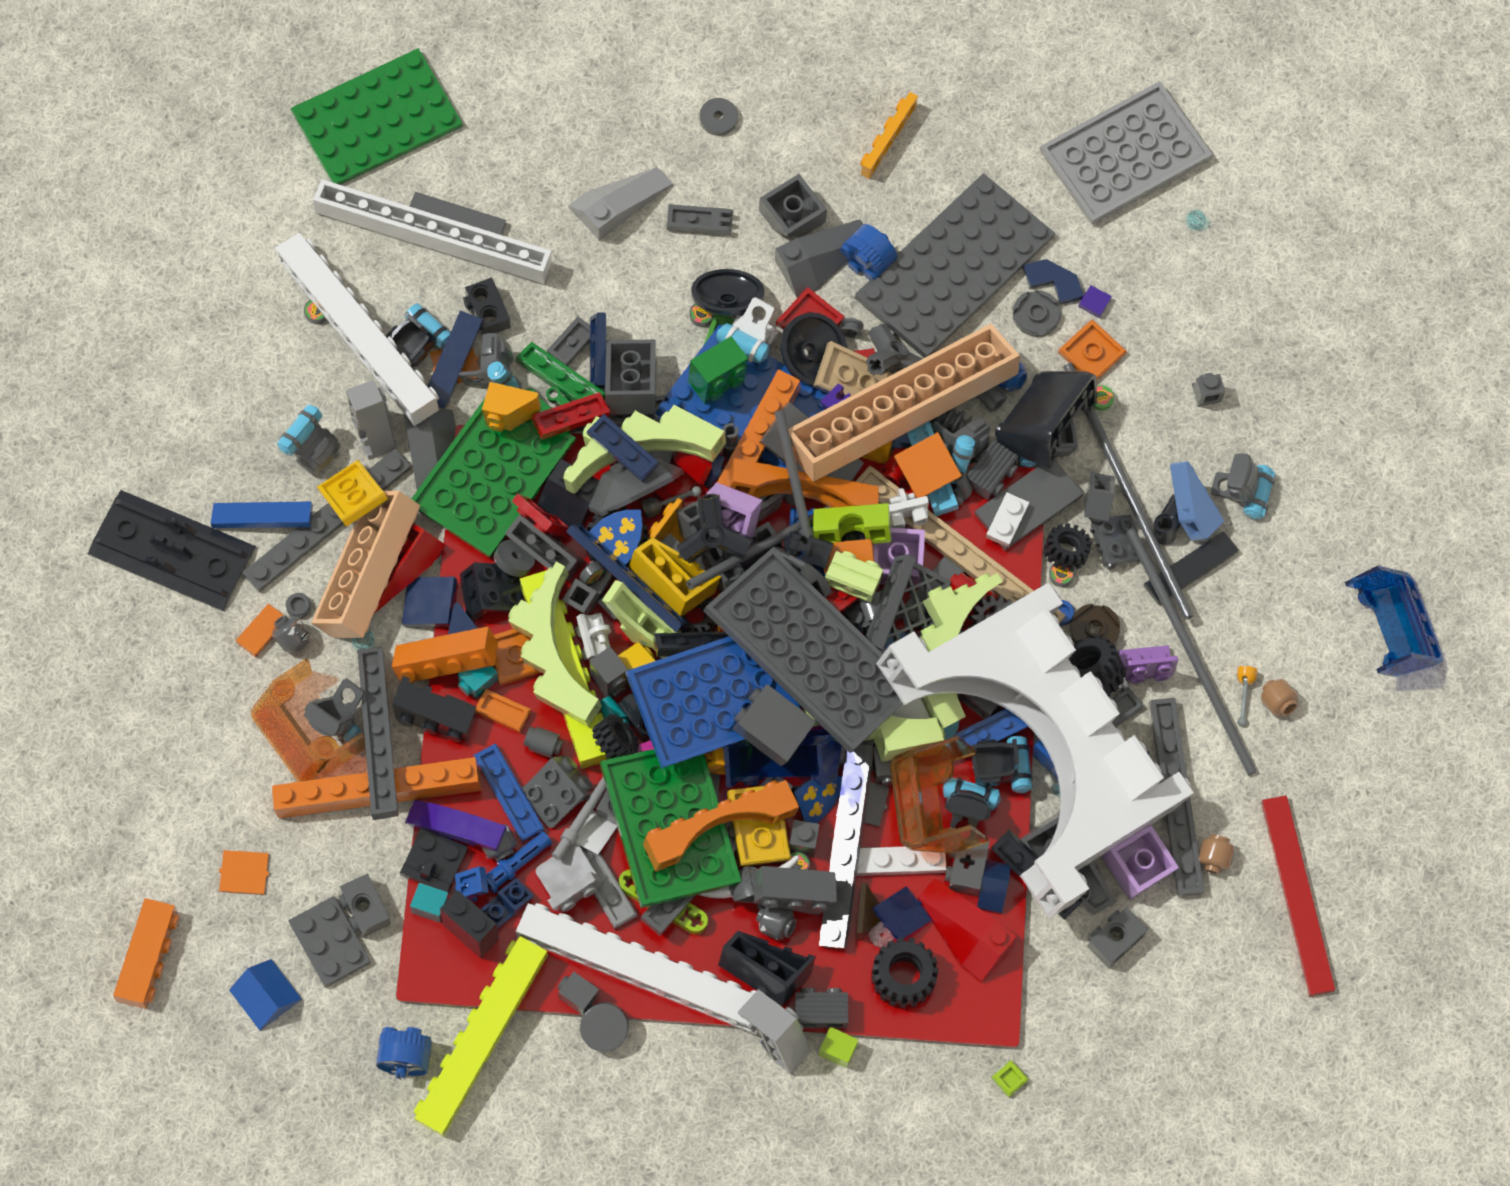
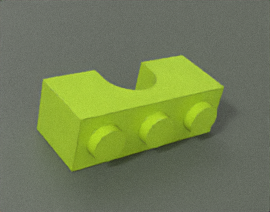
[813,503,891,544]

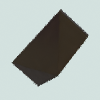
[856,883,889,940]

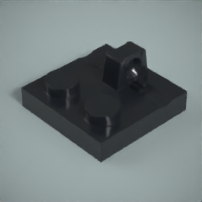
[400,827,469,893]

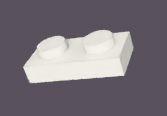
[986,493,1029,548]

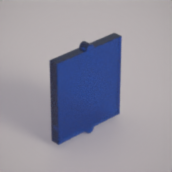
[873,886,932,941]

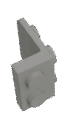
[536,843,603,912]

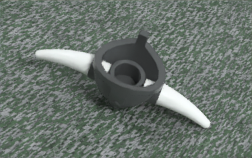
[698,855,799,910]

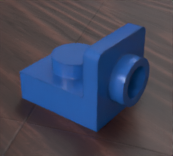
[455,866,488,903]

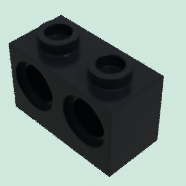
[463,277,511,336]

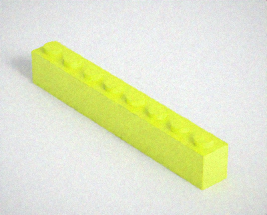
[520,570,611,769]
[413,936,548,1137]

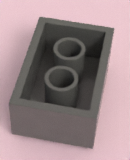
[605,339,657,415]

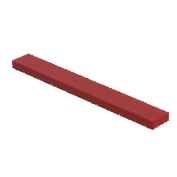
[1261,795,1335,997]

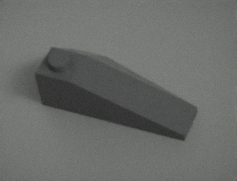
[404,407,456,490]
[1020,812,1116,915]

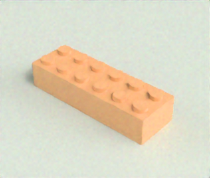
[311,491,420,638]

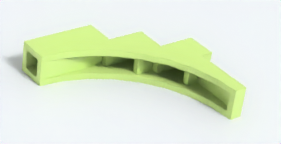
[564,405,726,494]
[508,562,602,727]
[920,573,1003,728]
[602,580,682,659]

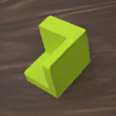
[818,1027,859,1068]

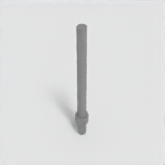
[552,740,638,860]

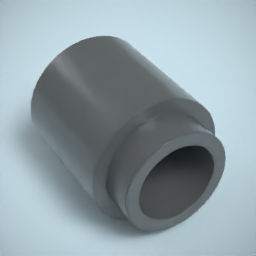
[524,726,563,758]

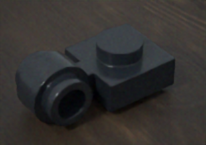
[783,531,834,568]

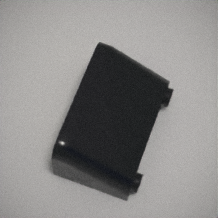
[995,371,1097,468]

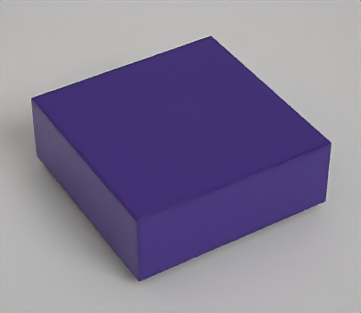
[1078,285,1112,318]

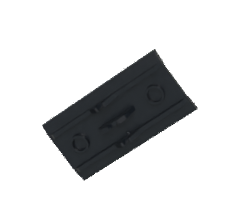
[87,490,256,611]

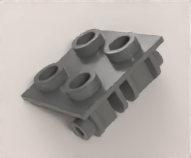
[1090,514,1140,570]

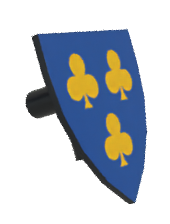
[589,510,643,565]
[792,774,843,824]

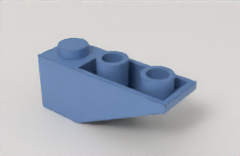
[1170,461,1224,540]

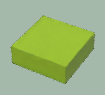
[991,1060,1029,1097]

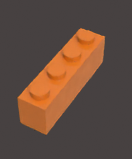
[392,627,498,683]
[113,898,180,1009]

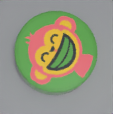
[1094,385,1114,411]

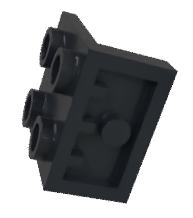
[460,562,524,621]

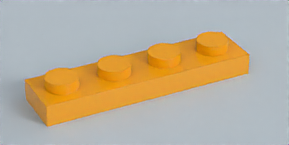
[860,92,918,179]

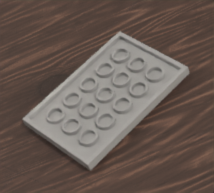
[1040,81,1213,225]

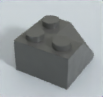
[759,174,827,236]

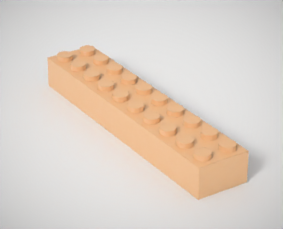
[788,324,1020,482]

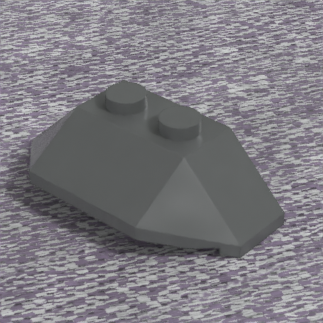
[589,457,685,516]

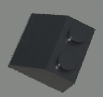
[537,459,599,527]

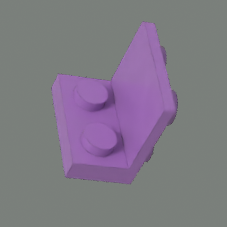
[1119,645,1178,684]

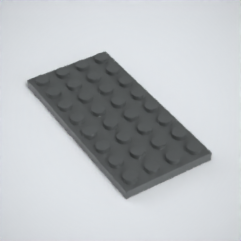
[854,173,1055,358]
[704,548,903,754]

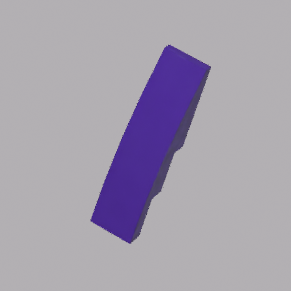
[405,800,507,852]

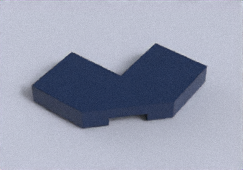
[1023,259,1084,305]

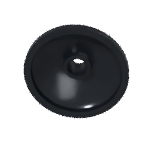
[691,269,764,316]
[780,312,847,386]

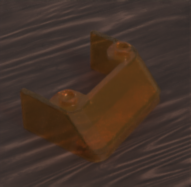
[251,658,366,782]
[890,736,989,854]

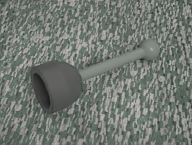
[642,486,701,519]

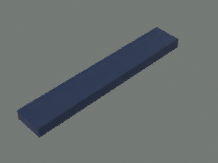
[566,524,688,633]

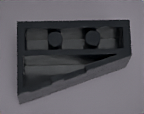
[392,676,478,742]
[718,931,816,1006]

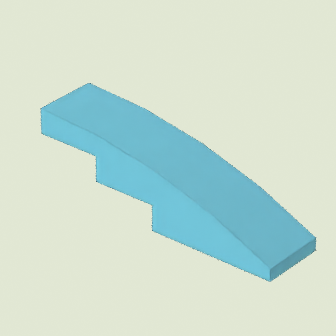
[907,421,959,516]

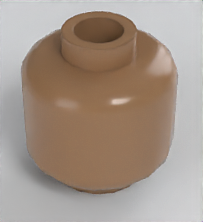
[1261,679,1298,716]
[1199,835,1234,874]

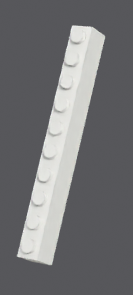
[313,179,552,284]
[275,233,439,426]
[516,903,758,1035]

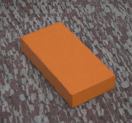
[236,603,283,658]
[476,689,531,733]

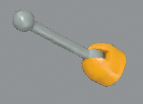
[1237,666,1258,727]

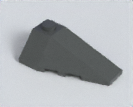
[774,219,863,298]

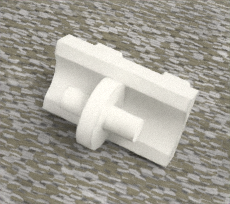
[889,488,929,528]
[575,613,611,660]

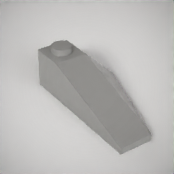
[568,167,673,240]

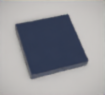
[402,576,457,627]

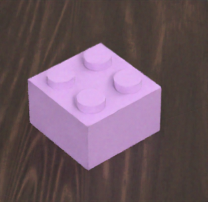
[873,527,925,587]
[1102,825,1179,900]

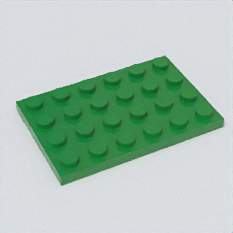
[291,48,463,185]
[411,398,576,559]
[600,749,742,908]

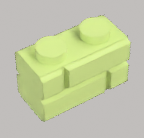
[825,551,884,603]

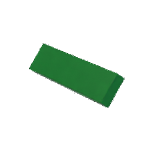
[516,342,605,401]

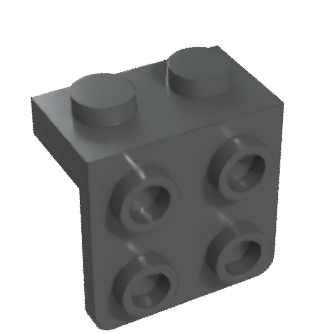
[522,756,594,828]

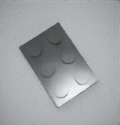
[288,896,371,988]

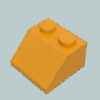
[482,382,542,432]

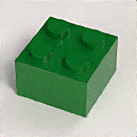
[688,336,748,404]

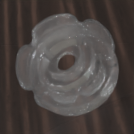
[869,922,894,947]

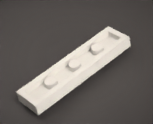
[857,845,946,876]

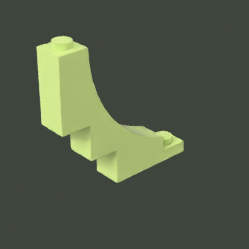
[803,708,945,762]

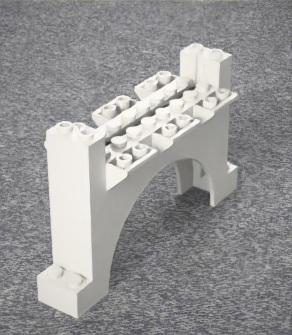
[876,583,1194,919]

